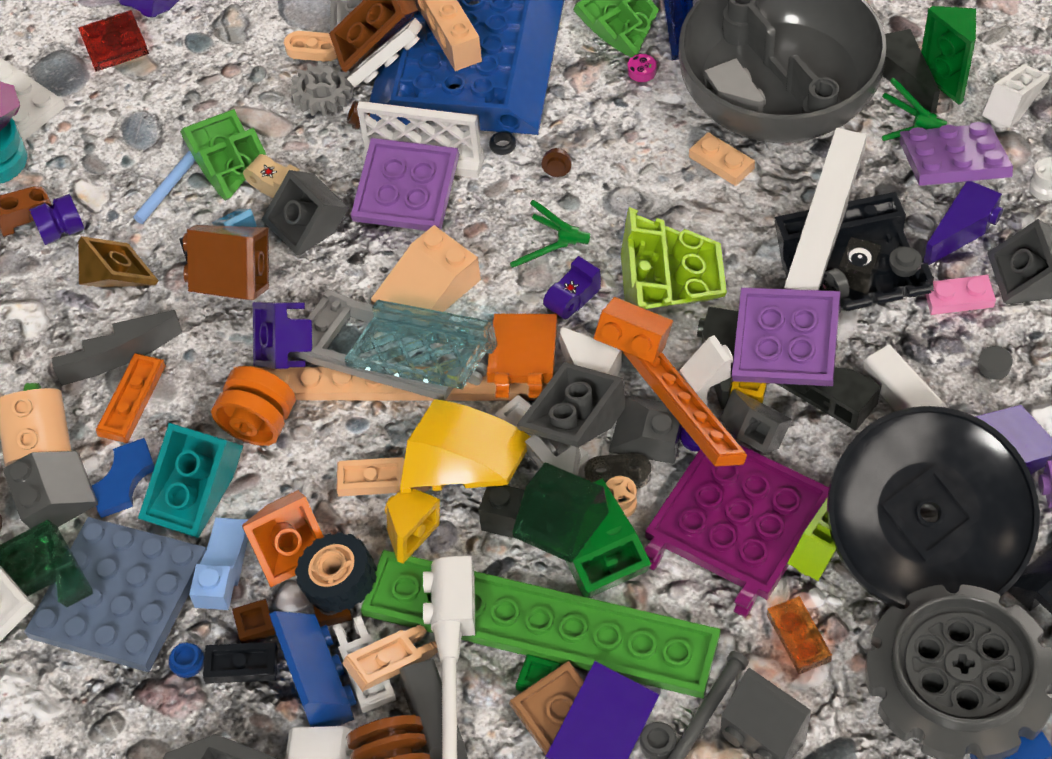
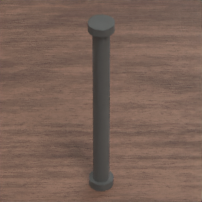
[667,651,749,759]

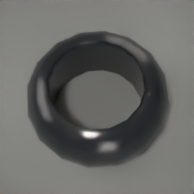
[489,131,517,155]

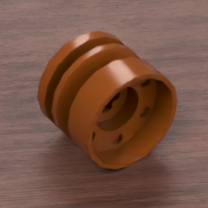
[346,715,431,759]

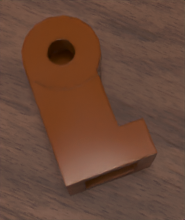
[0,186,52,237]

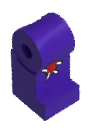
[543,256,601,319]

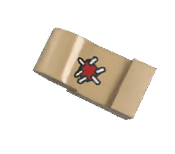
[243,154,300,198]

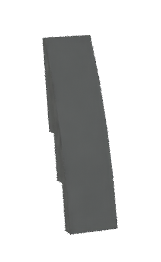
[52,310,182,386]

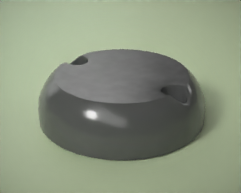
[679,0,887,143]

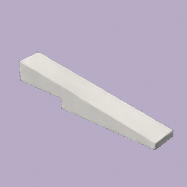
[784,128,867,290]

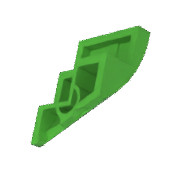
[573,0,659,57]
[180,109,266,201]

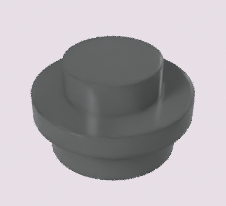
[889,247,922,277]

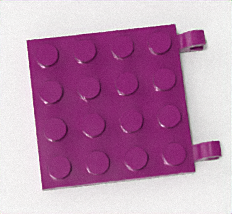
[644,445,829,618]

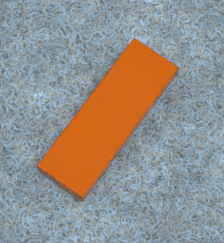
[95,353,166,444]

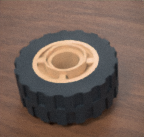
[295,532,377,613]

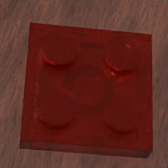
[78,10,149,72]

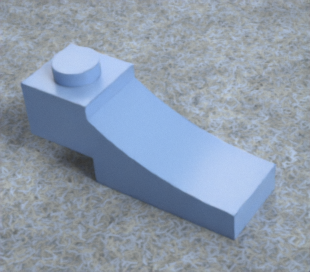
[189,517,248,610]

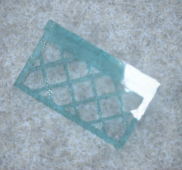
[344,300,497,390]

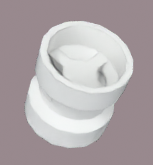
[1029,157,1052,201]

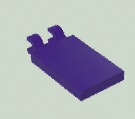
[545,661,659,759]

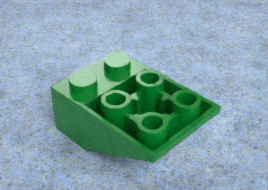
[540,478,651,598]

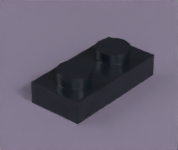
[203,642,278,684]

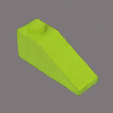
[787,499,837,581]

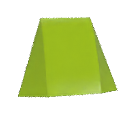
[621,207,727,309]

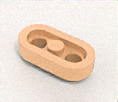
[284,31,337,62]

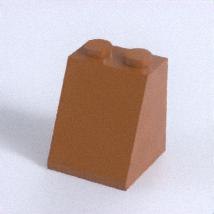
[183,225,269,300]

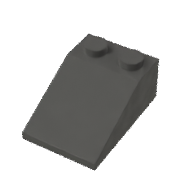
[517,362,626,447]

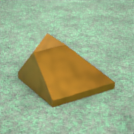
[78,236,159,287]

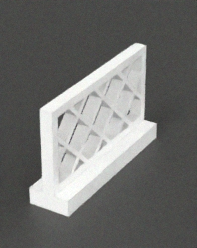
[357,101,485,178]

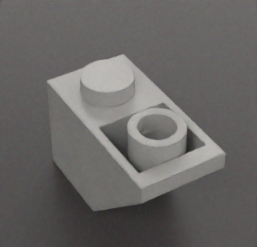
[704,58,766,113]

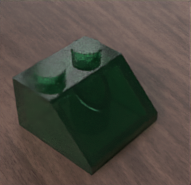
[512,462,609,563]

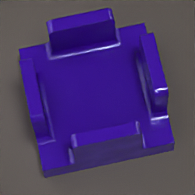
[253,302,312,369]

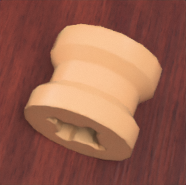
[606,476,637,517]

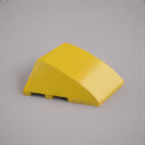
[400,399,531,494]

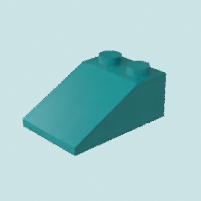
[138,423,243,538]

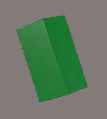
[921,6,976,105]

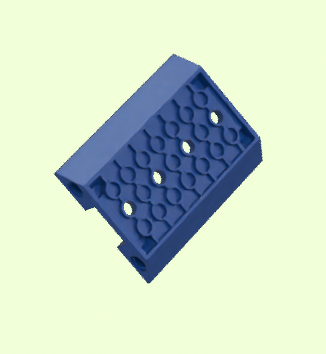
[369,0,564,135]

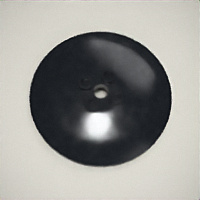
[827,406,1040,609]

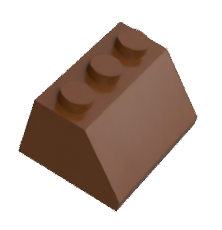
[329,0,418,72]

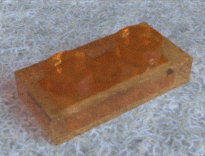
[767,596,832,674]

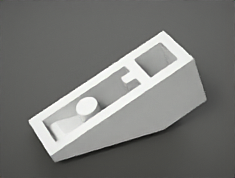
[982,64,1050,128]

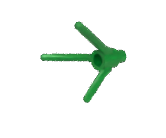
[882,77,947,141]
[510,200,590,268]

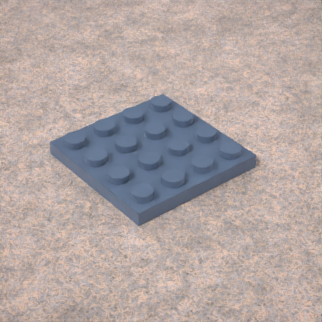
[24,517,207,672]

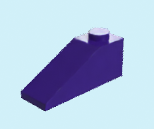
[923,181,1003,265]

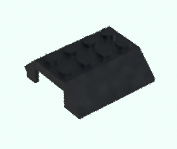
[774,192,934,313]

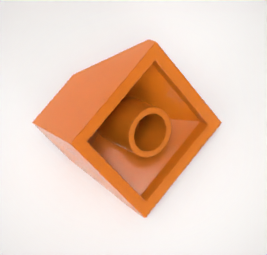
[242,490,324,587]

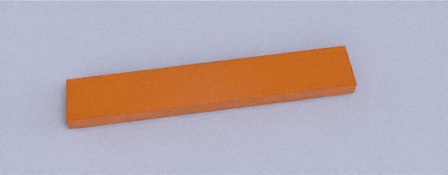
[623,351,747,466]

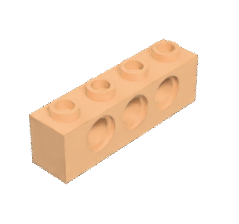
[415,0,482,71]

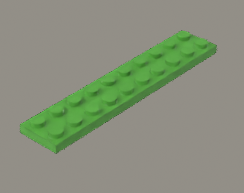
[361,550,721,699]

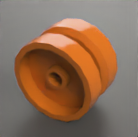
[211,366,296,446]

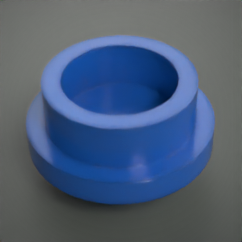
[169,643,204,678]

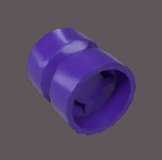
[29,194,85,245]

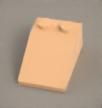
[370,225,481,337]

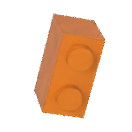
[593,297,673,363]

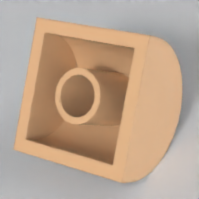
[0,388,71,466]

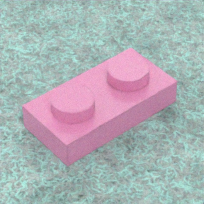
[925,275,996,315]

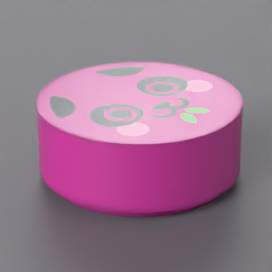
[628,54,656,82]

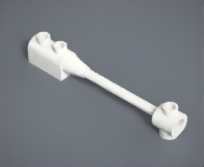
[423,556,475,759]

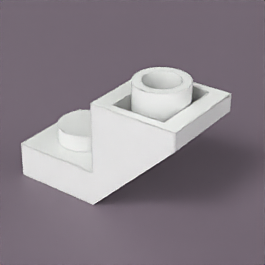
[680,335,733,406]
[285,726,354,759]

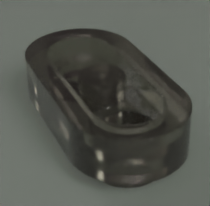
[584,453,651,489]

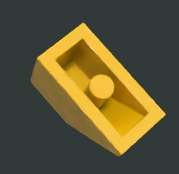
[385,488,440,564]

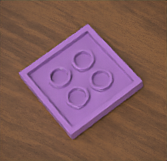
[900,122,1013,186]
[351,138,460,231]
[732,288,840,386]

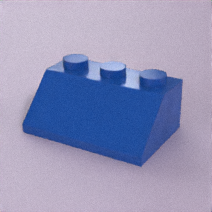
[269,611,357,727]

